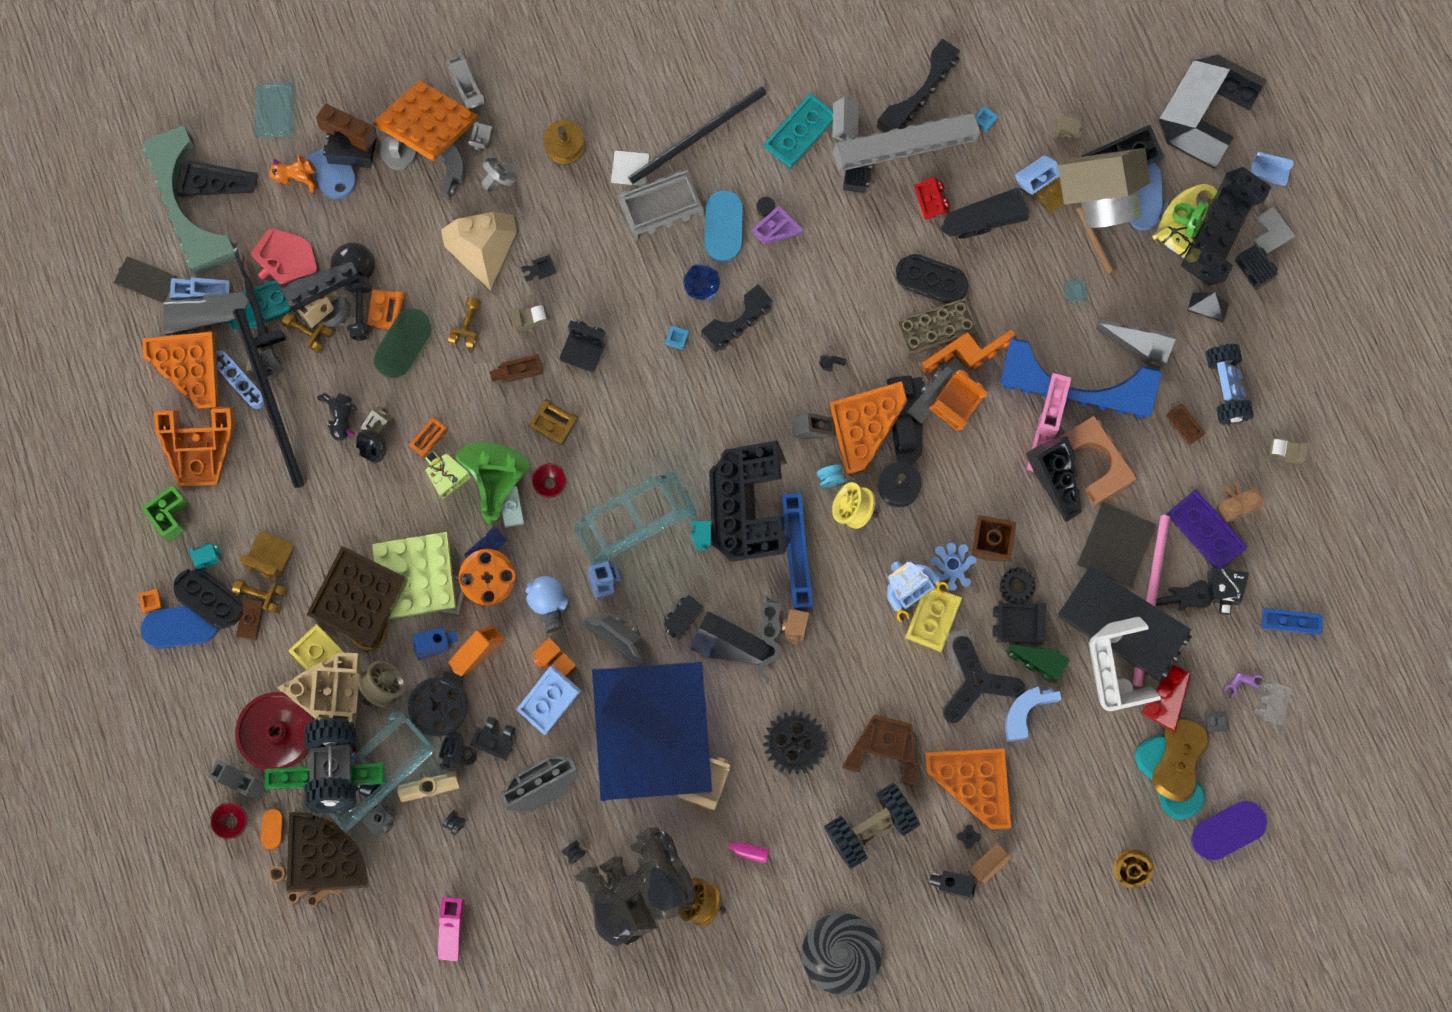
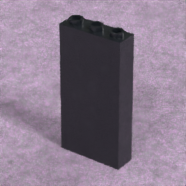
[1058,566,1192,681]

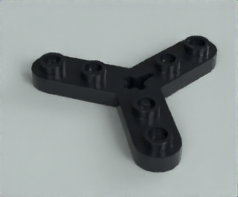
[942,635,1025,723]

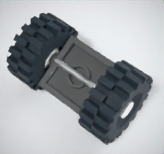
[304,718,356,814]

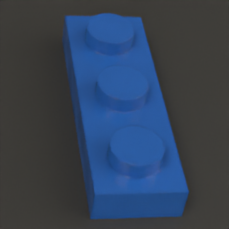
[1261,608,1323,635]

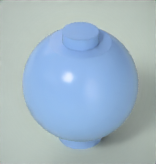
[525,576,569,615]

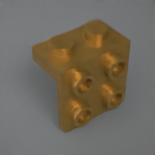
[239,531,294,579]

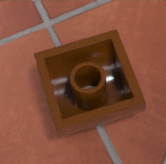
[972,515,1017,562]

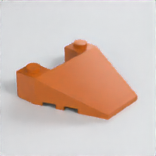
[154,407,237,486]

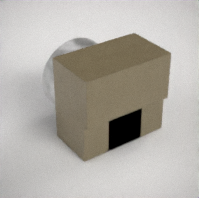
[1058,148,1151,228]

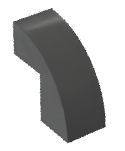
[208,759,265,801]

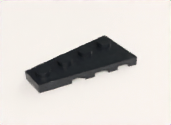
[176,160,258,196]
[279,261,360,312]

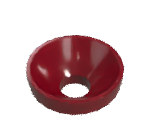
[531,463,566,498]
[210,803,247,839]

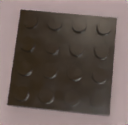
[306,546,409,648]

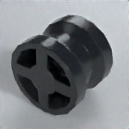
[442,810,467,836]
[561,840,586,865]

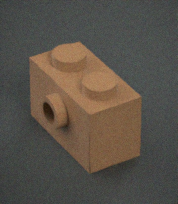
[782,609,809,644]

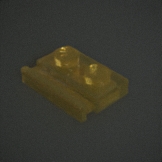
[1033,177,1064,214]

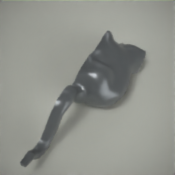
[758,596,782,684]

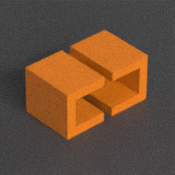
[532,638,577,678]

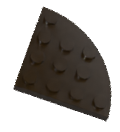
[287,812,369,892]

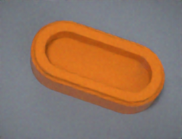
[261,809,284,850]

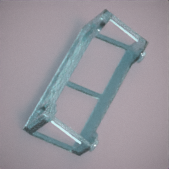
[328,710,436,833]

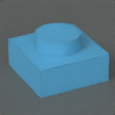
[975,106,999,133]
[665,326,689,350]

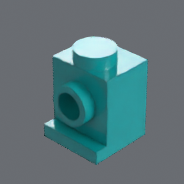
[691,521,711,551]
[189,543,222,570]

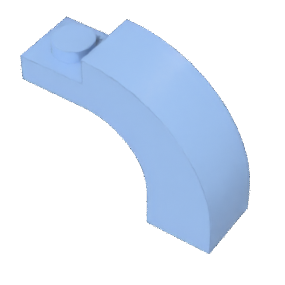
[1005,687,1061,742]

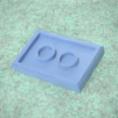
[516,665,581,735]

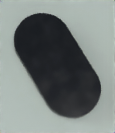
[896,254,969,304]
[173,569,242,629]

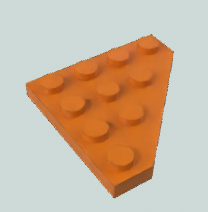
[143,332,219,409]
[830,381,908,476]
[925,748,1011,830]

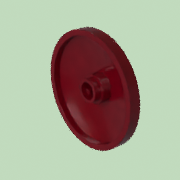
[235,692,314,770]

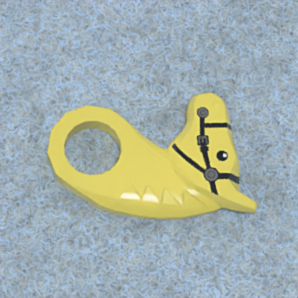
[1152,183,1217,258]

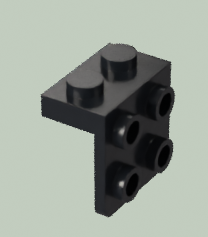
[560,320,607,372]

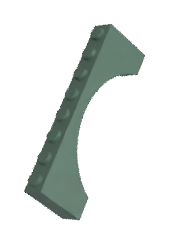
[142,125,236,274]

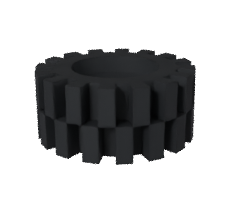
[999,567,1036,604]

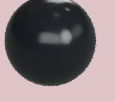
[330,242,375,285]

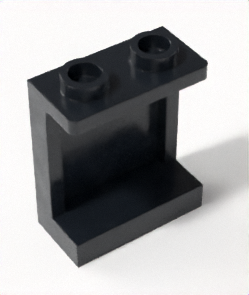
[992,601,1046,645]

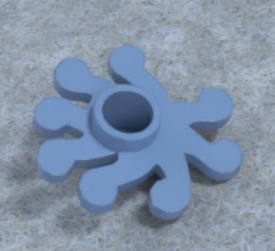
[930,542,977,591]

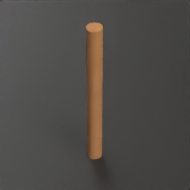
[1076,206,1114,275]

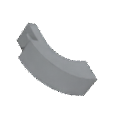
[446,55,484,110]

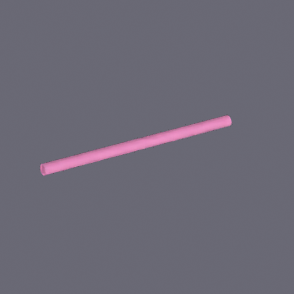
[1132,515,1170,687]

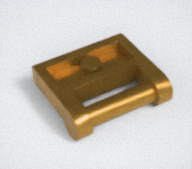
[529,399,579,445]

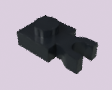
[521,255,556,282]

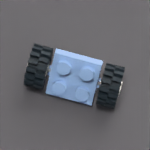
[1205,343,1254,425]

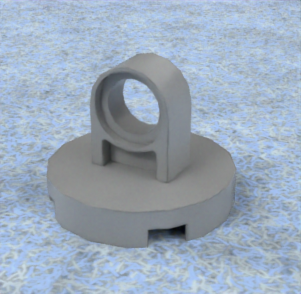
[380,135,417,170]
[481,155,517,192]

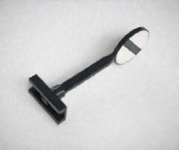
[233,243,286,348]

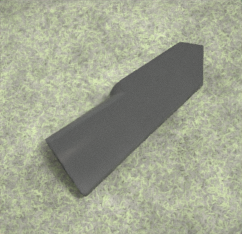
[163,293,250,335]

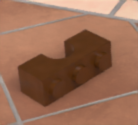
[316,103,376,152]

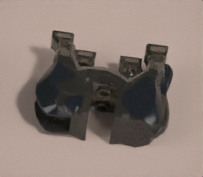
[574,827,696,947]

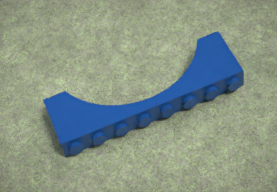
[1000,337,1162,418]

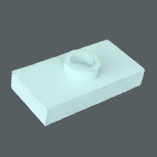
[502,486,524,528]

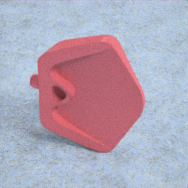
[251,229,318,285]

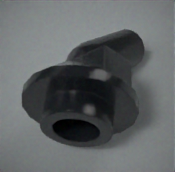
[819,355,846,372]

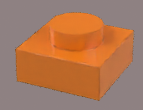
[138,589,163,613]

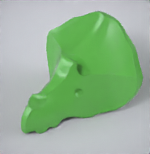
[456,441,530,524]

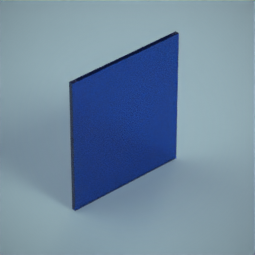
[592,661,712,801]

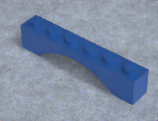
[782,493,813,611]

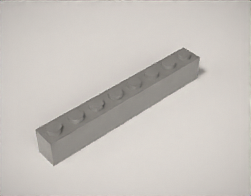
[832,113,981,172]

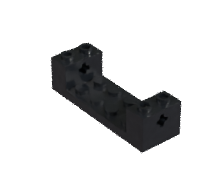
[1181,167,1271,286]

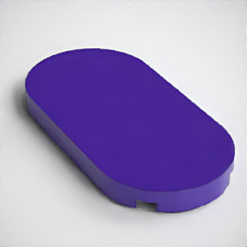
[1191,801,1267,861]

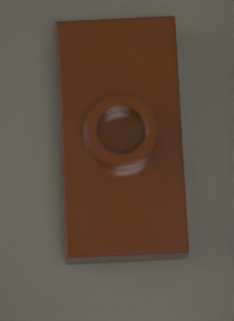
[1166,404,1206,446]
[236,599,264,640]

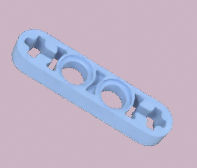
[216,350,264,409]

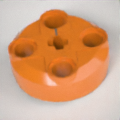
[459,549,515,606]

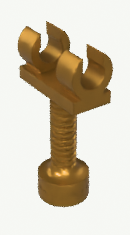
[448,297,481,349]
[282,312,334,354]
[232,579,288,614]

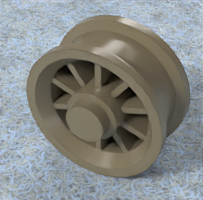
[358,661,406,707]

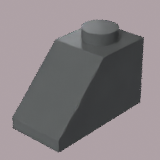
[791,413,836,439]

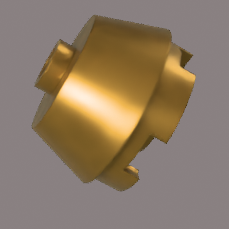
[1113,849,1154,889]

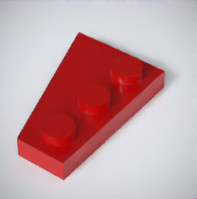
[1141,665,1191,733]

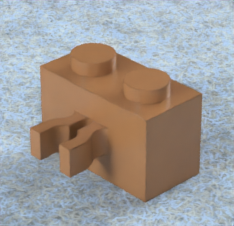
[1217,481,1265,523]

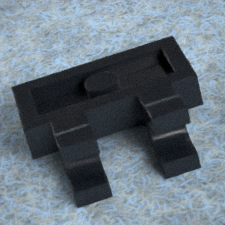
[470,716,516,761]

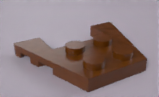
[842,715,918,787]

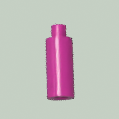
[729,841,769,864]

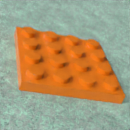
[374,80,478,161]

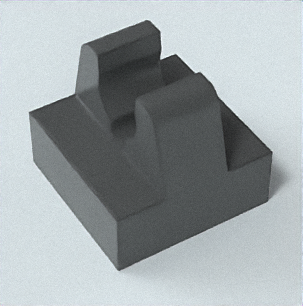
[1204,711,1228,733]

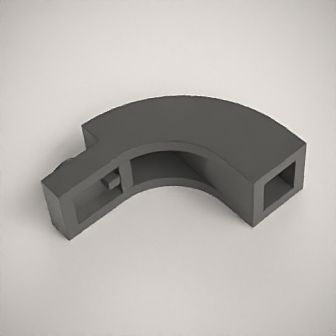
[436,144,465,200]

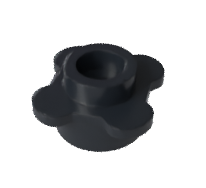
[957,825,981,849]

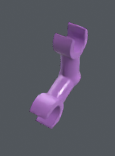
[1222,673,1263,698]

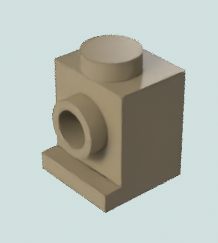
[1053,115,1083,141]

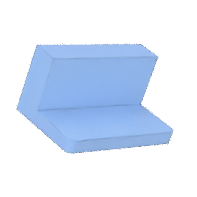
[1250,152,1294,186]

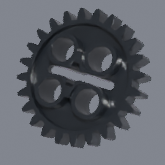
[763,711,827,776]

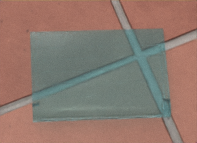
[255,83,293,137]

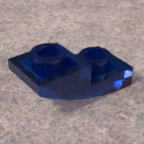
[464,527,507,563]

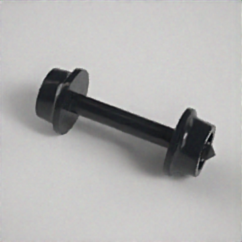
[347,276,372,341]

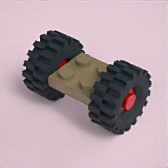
[824,783,920,870]

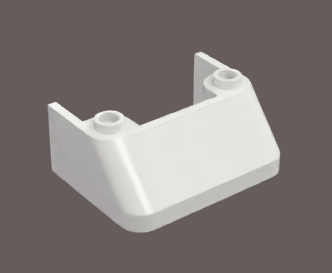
[1089,617,1161,711]

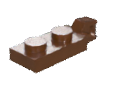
[489,354,544,383]

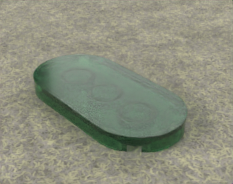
[374,309,431,378]

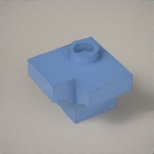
[587,561,621,599]

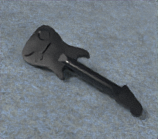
[1145,580,1211,610]

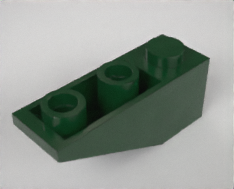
[1005,644,1070,682]

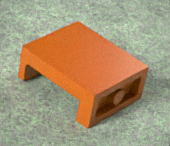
[928,370,988,431]

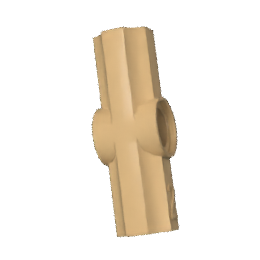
[398,771,460,803]

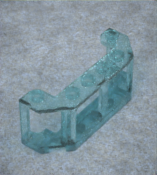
[573,472,697,565]

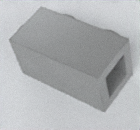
[832,97,859,141]

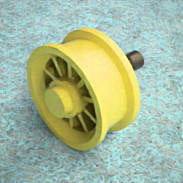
[832,482,879,529]

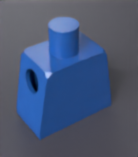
[413,627,459,661]

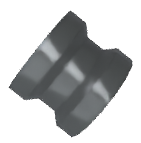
[541,611,564,633]

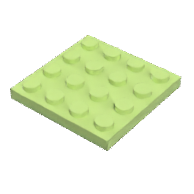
[372,532,457,619]

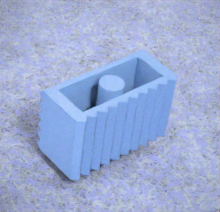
[1015,155,1059,195]

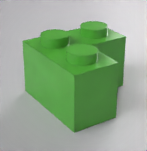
[141,485,190,542]

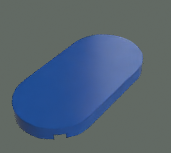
[141,606,219,649]

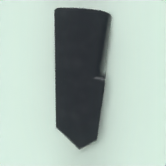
[940,188,1028,239]
[886,375,922,465]

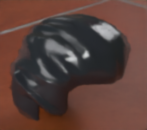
[356,429,386,463]

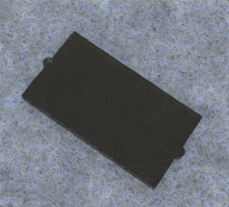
[114,256,177,303]

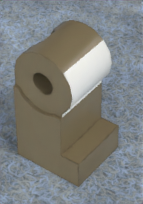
[511,305,549,332]
[1268,439,1308,465]

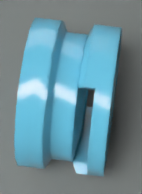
[817,465,846,488]

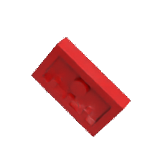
[914,177,951,220]

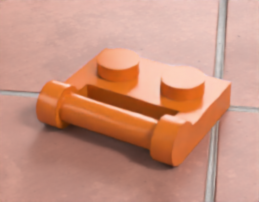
[367,290,406,330]

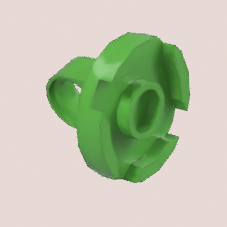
[1173,201,1209,238]

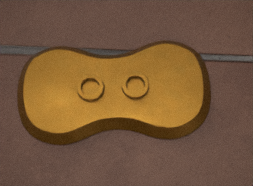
[1152,717,1209,802]

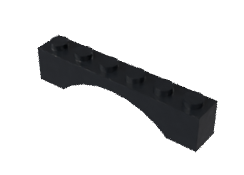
[877,38,960,133]

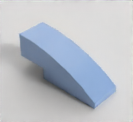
[170,277,229,299]

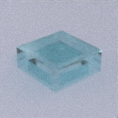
[1064,280,1086,302]

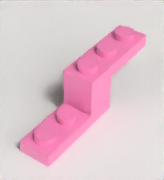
[1026,373,1071,472]

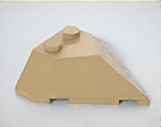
[441,212,517,291]
[277,652,361,724]

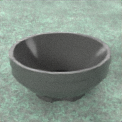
[321,297,350,327]

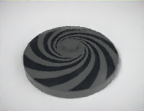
[801,913,882,995]

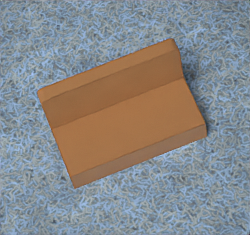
[968,843,1013,885]

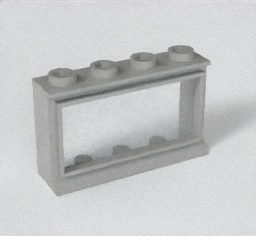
[618,170,704,241]

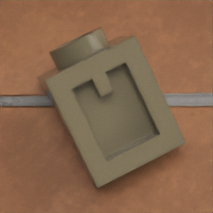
[361,406,394,434]

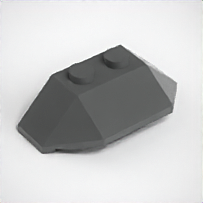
[581,615,646,671]
[500,756,578,812]

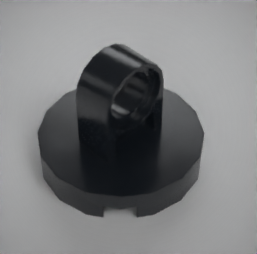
[439,731,477,771]

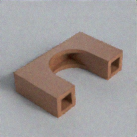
[1056,416,1136,507]

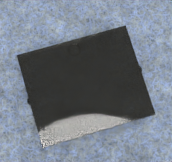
[1077,502,1156,587]

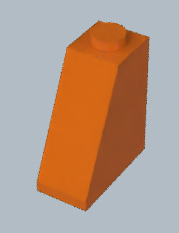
[448,625,506,677]

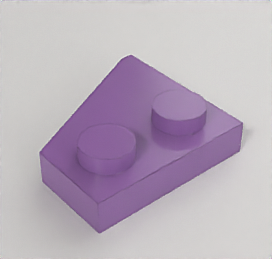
[752,205,803,245]

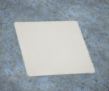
[611,151,649,186]

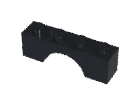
[701,284,773,353]

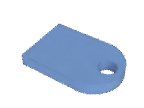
[306,149,356,199]

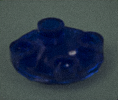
[683,264,720,300]

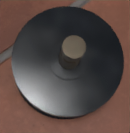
[878,462,922,508]

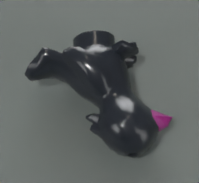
[317,392,357,441]

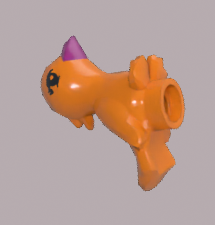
[269,155,318,194]

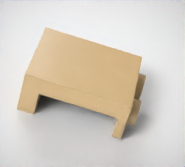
[677,750,731,812]

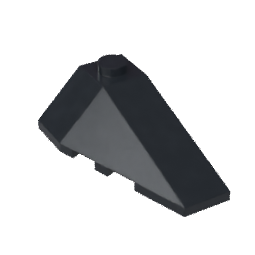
[1081,125,1164,165]
[1025,436,1082,522]
[691,611,775,666]

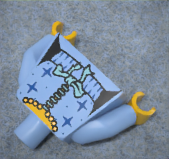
[887,561,948,622]

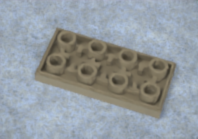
[895,298,979,357]

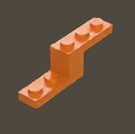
[920,329,1016,374]

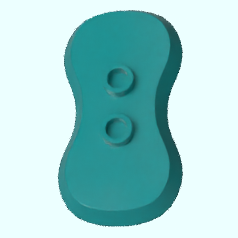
[1135,734,1206,820]

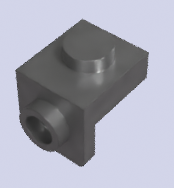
[468,122,494,151]

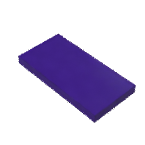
[1166,489,1248,569]

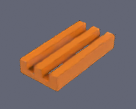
[408,417,448,458]

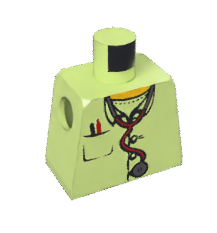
[425,452,471,500]

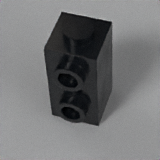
[664,594,704,640]

